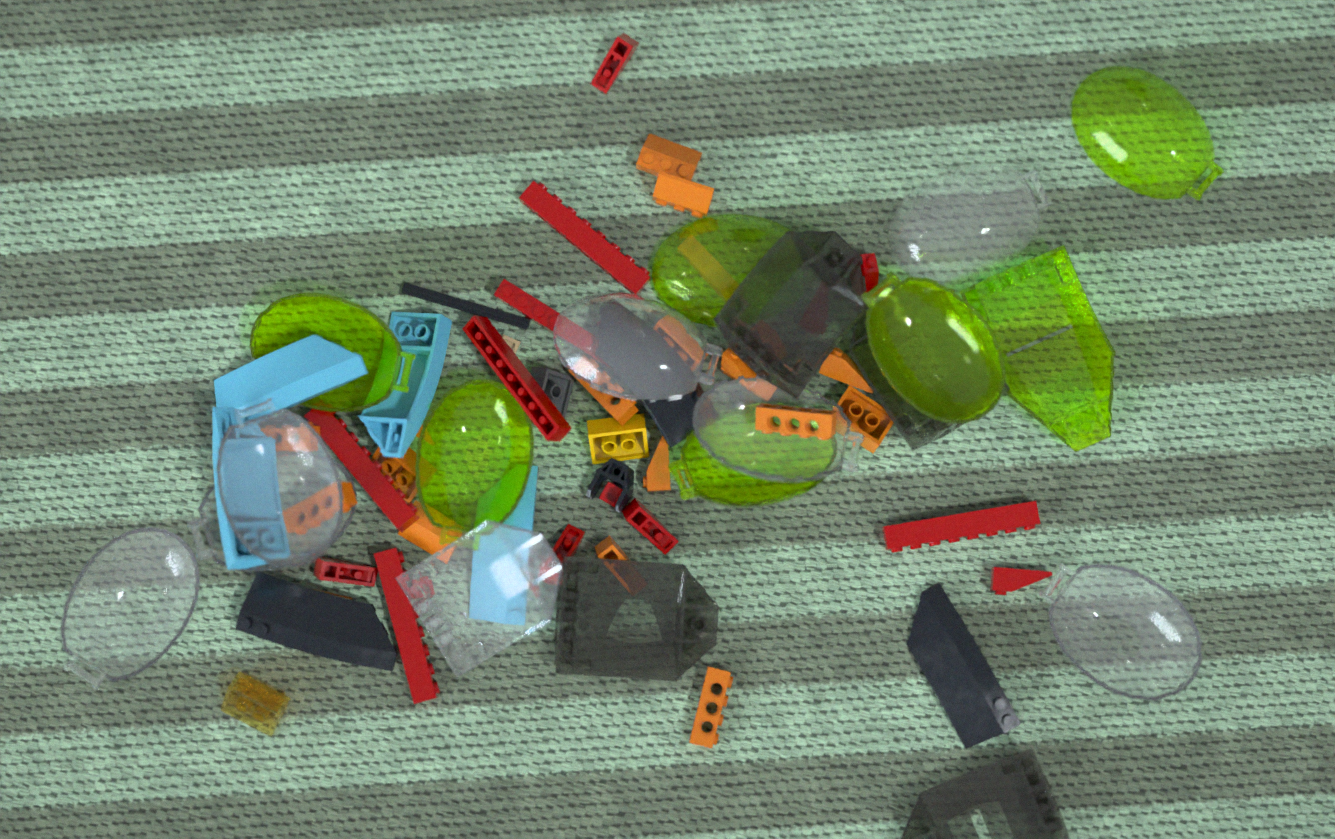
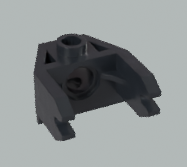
[586,458,634,514]

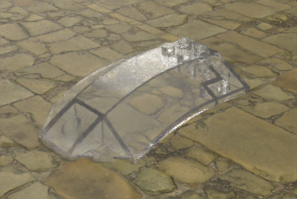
[395,520,563,677]

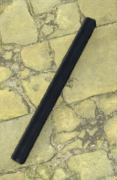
[402,283,530,330]

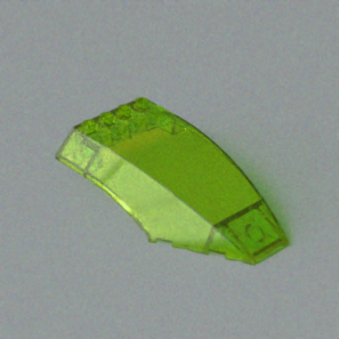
[959,245,1115,452]

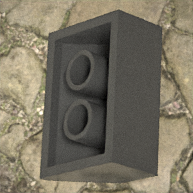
[519,367,575,428]

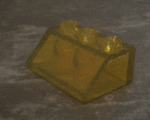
[221,671,290,737]

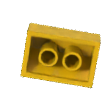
[587,413,649,465]

